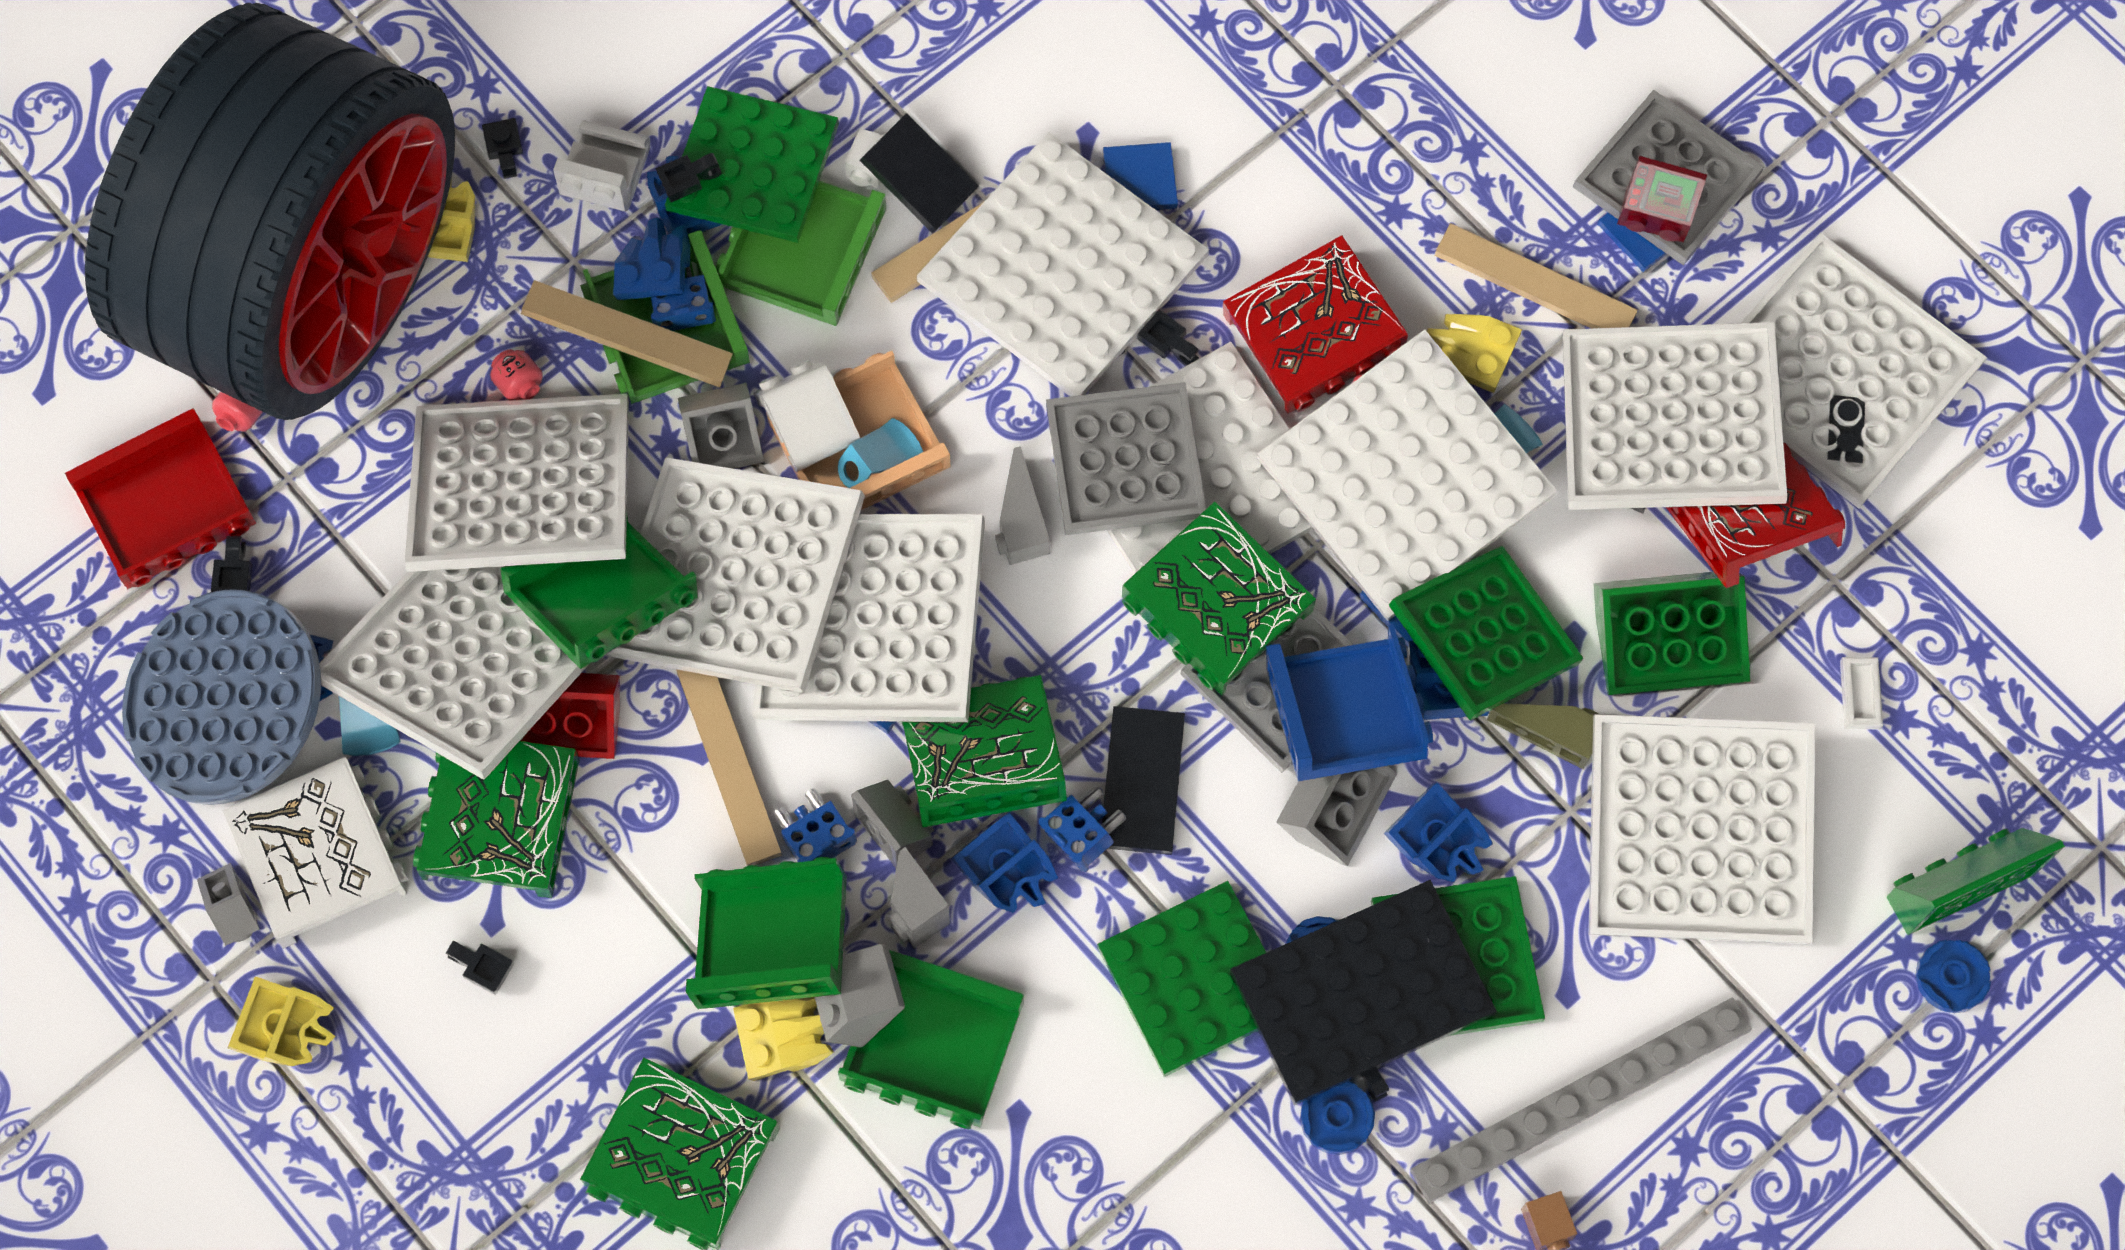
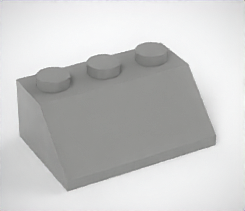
[1276,766,1397,866]

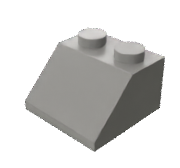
[678,383,764,469]
[851,779,934,868]
[889,847,950,949]
[815,944,905,1047]

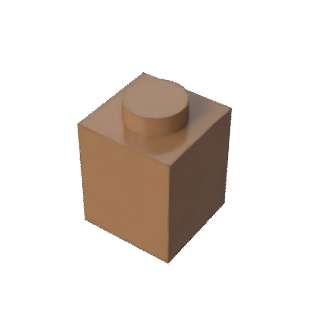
[1521,1191,1577,1250]

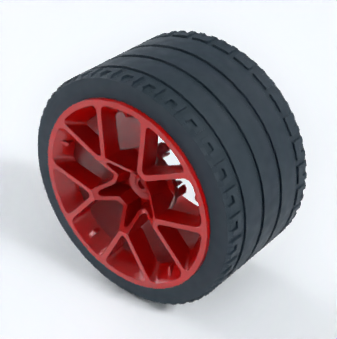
[85,3,455,420]

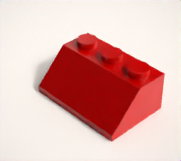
[520,673,620,759]

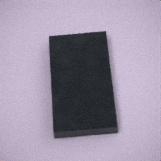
[1102,706,1185,855]

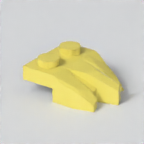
[428,178,475,262]
[1426,314,1522,393]
[227,976,336,1066]
[733,997,834,1081]

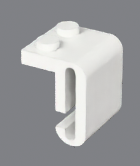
[553,120,650,212]
[753,360,860,472]

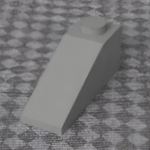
[995,446,1051,565]

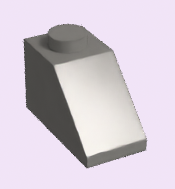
[197,863,260,946]

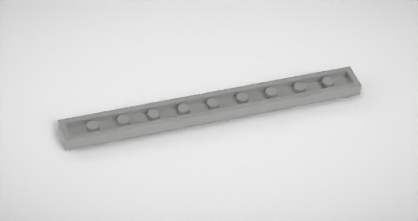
[1410,997,1752,1204]

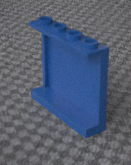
[1266,624,1433,782]

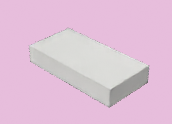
[1840,657,1883,730]

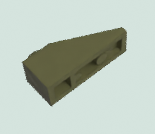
[1487,704,1599,770]

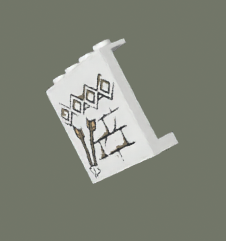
[222,756,408,949]

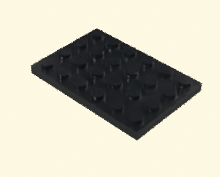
[1230,880,1497,1106]

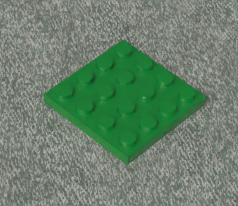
[665,86,839,243]
[1389,545,1584,721]
[1371,876,1545,1036]
[1097,881,1266,1077]

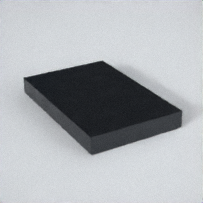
[859,113,979,234]

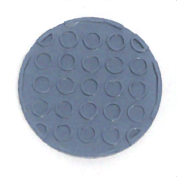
[122,590,321,805]

